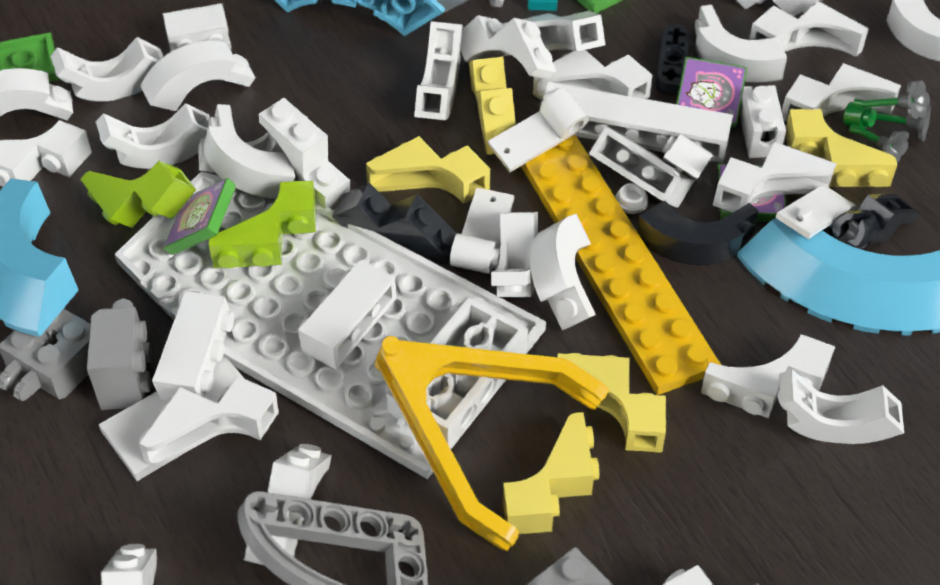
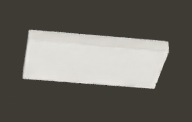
[99,356,244,481]

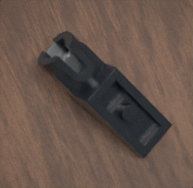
[832,194,921,249]

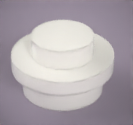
[616,183,648,214]

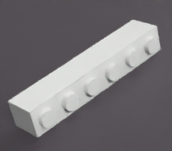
[540,82,733,163]

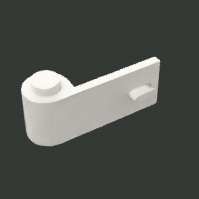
[488,88,589,172]
[661,134,713,181]
[775,185,858,239]
[450,187,514,274]

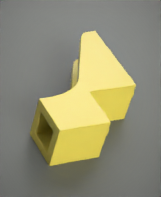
[468,57,516,155]
[785,109,897,187]
[366,136,490,204]
[557,353,666,453]
[503,412,599,534]

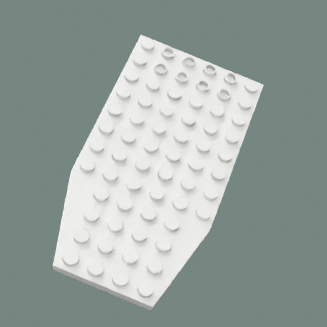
[115,171,546,479]

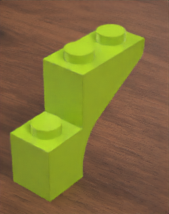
[81,160,196,228]
[209,180,316,268]

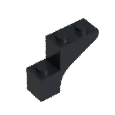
[332,183,457,263]

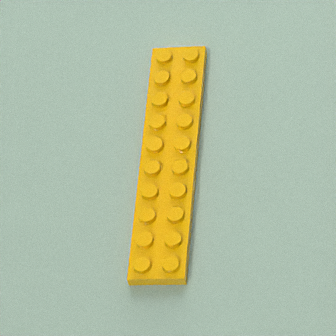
[521,135,721,395]

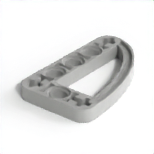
[238,492,428,585]

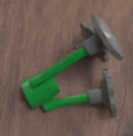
[843,81,931,163]

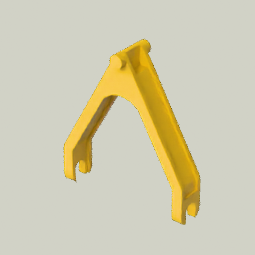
[374,336,609,551]

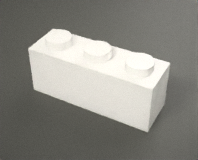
[589,126,695,208]
[298,259,397,369]
[152,291,234,400]

